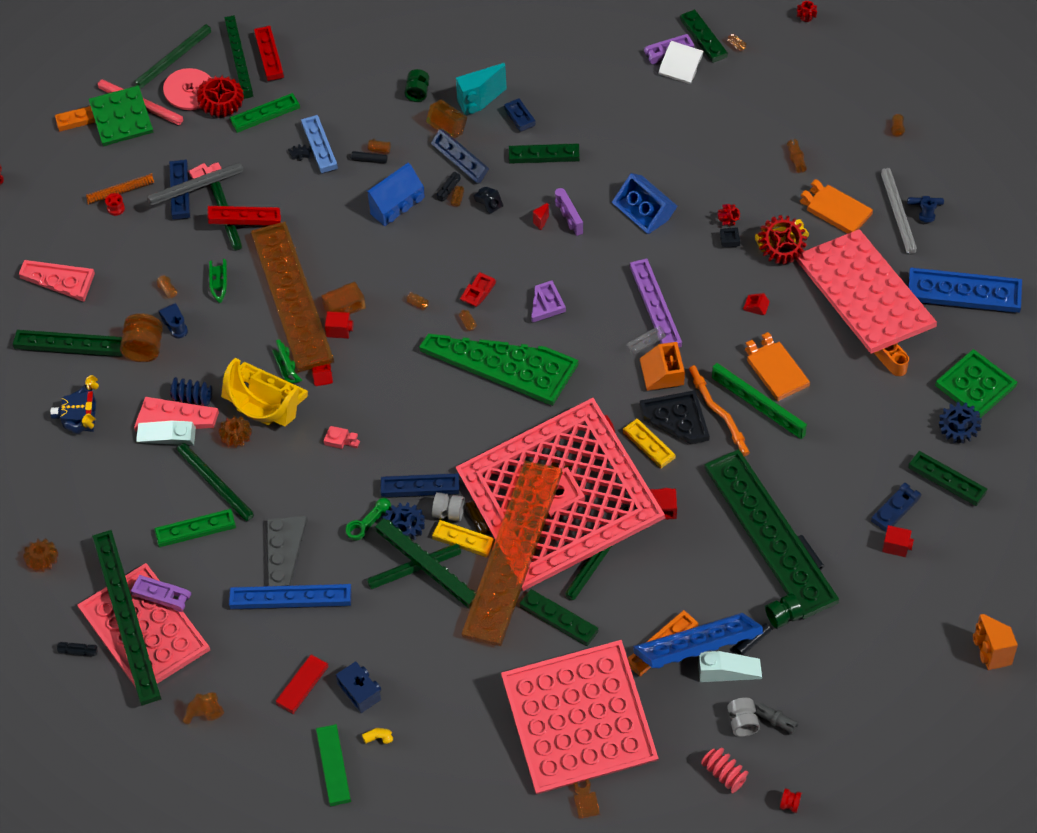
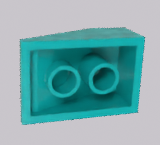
[456,63,507,115]

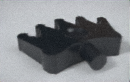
[288,144,311,161]

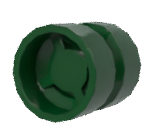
[404,69,430,102]
[765,593,803,629]

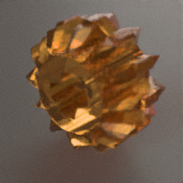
[219,415,252,448]
[23,538,58,572]

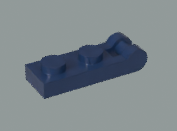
[871,483,921,532]

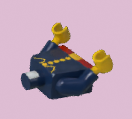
[51,375,99,434]

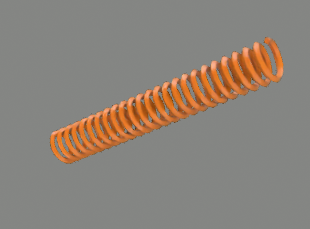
[86,173,154,204]

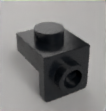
[473,187,503,214]

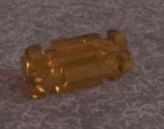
[728,33,747,52]
[451,185,464,207]
[407,292,429,310]
[459,310,477,331]

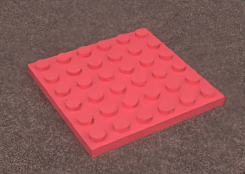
[501,640,659,795]

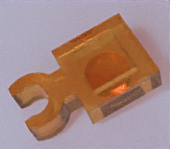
[574,779,600,819]

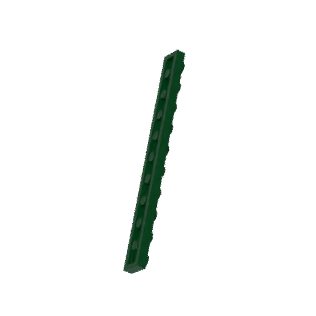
[92,530,162,706]

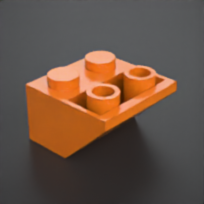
[640,342,685,391]
[973,614,1018,670]

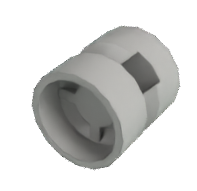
[432,492,465,522]
[727,698,760,737]

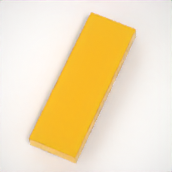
[623,419,676,469]
[432,520,494,557]

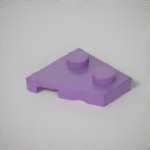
[532,281,566,322]

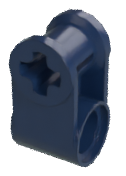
[158,303,188,338]

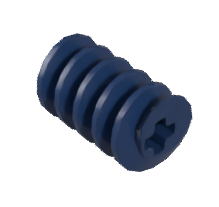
[170,377,212,406]

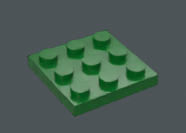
[89,85,154,146]
[935,349,1018,418]

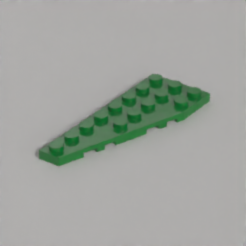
[419,333,579,406]

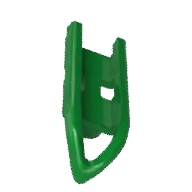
[209,259,227,303]
[272,340,302,383]

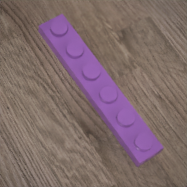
[630,258,682,347]

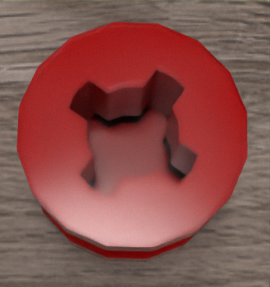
[105,193,125,216]
[780,788,802,813]

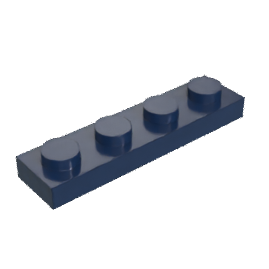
[431,129,489,183]
[169,159,191,219]
[381,473,459,497]

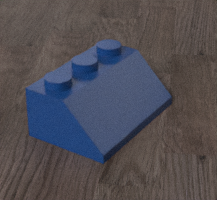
[367,163,425,226]
[612,173,678,234]

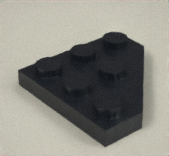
[639,390,710,444]

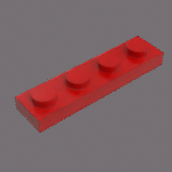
[254,26,284,81]
[207,206,281,226]

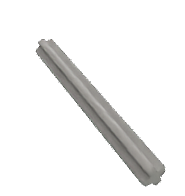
[881,168,917,254]

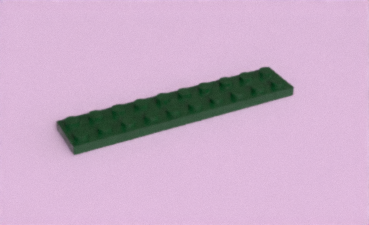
[705,449,839,620]

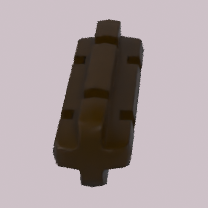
[465,501,489,534]

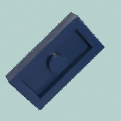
[504,98,536,132]

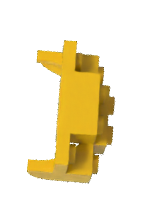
[221,358,308,427]

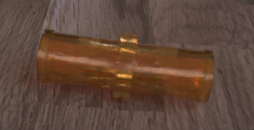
[787,139,807,173]

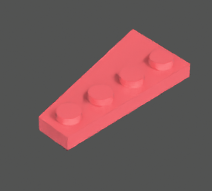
[19,260,95,302]
[134,397,219,432]

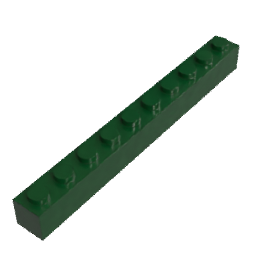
[224,15,254,99]
[375,518,477,609]

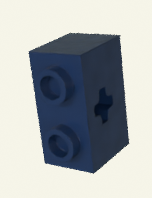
[336,661,381,713]

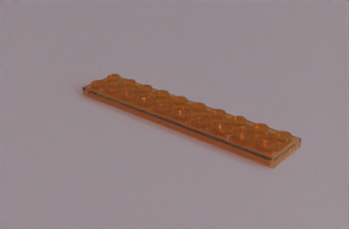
[251,222,334,372]
[462,461,563,646]

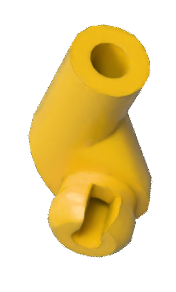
[362,728,393,744]

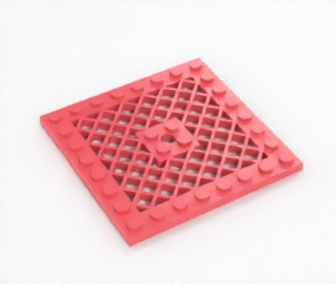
[456,398,665,591]

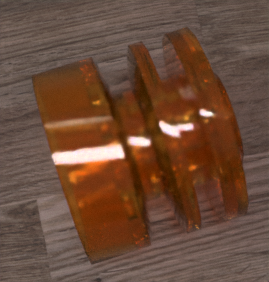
[120,314,163,362]

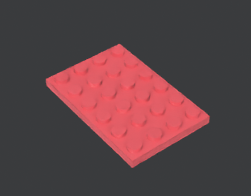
[77,563,210,688]

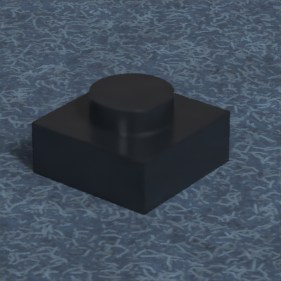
[720,227,740,247]

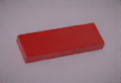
[276,654,329,714]

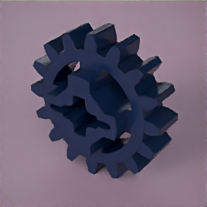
[939,402,982,444]
[382,502,425,541]

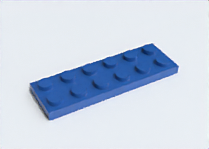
[908,268,1022,313]
[633,613,763,668]

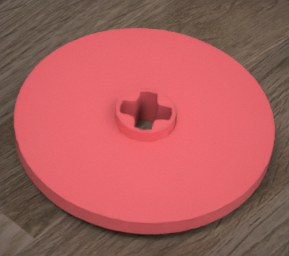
[163,68,211,110]

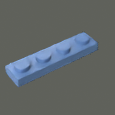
[301,115,338,173]

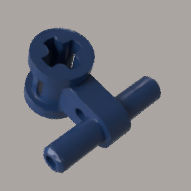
[907,196,944,222]

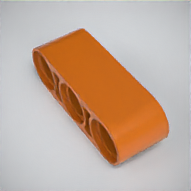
[874,343,909,376]

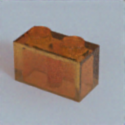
[426,100,467,138]
[321,282,366,315]

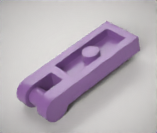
[644,34,694,64]
[555,188,583,236]
[131,575,191,612]

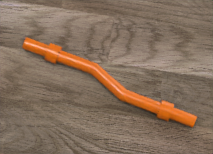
[689,365,750,456]

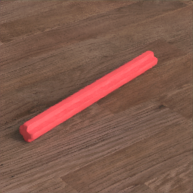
[98,79,183,125]

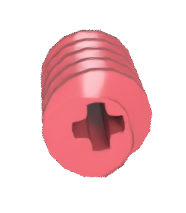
[701,748,749,794]

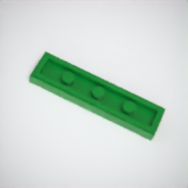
[230,93,300,133]
[154,509,236,548]
[316,724,351,807]

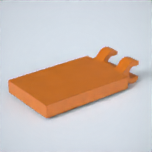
[800,179,873,234]
[745,332,810,402]

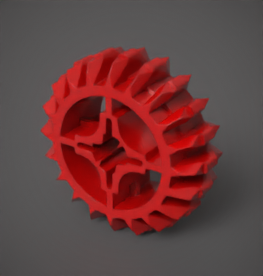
[197,75,244,118]
[757,215,807,265]

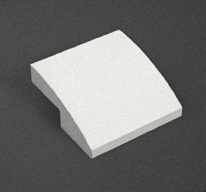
[658,41,703,85]

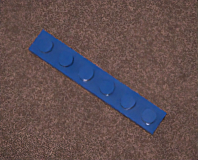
[229,584,351,609]

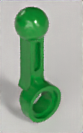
[346,498,391,541]

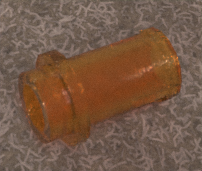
[891,114,905,137]
[368,138,391,153]
[157,275,178,298]

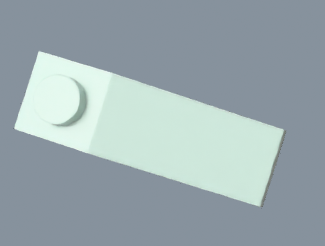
[136,421,196,445]
[698,651,762,682]

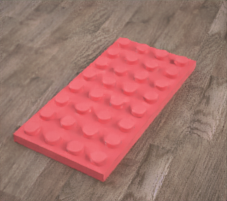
[796,229,937,354]

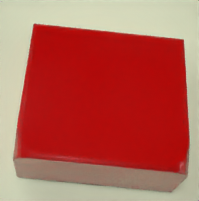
[533,203,549,230]
[743,293,770,315]
[312,363,333,386]

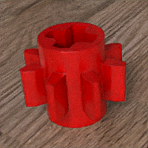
[797,1,817,22]
[718,204,740,226]

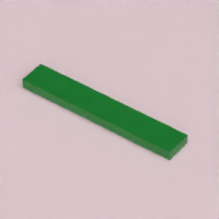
[712,363,807,439]

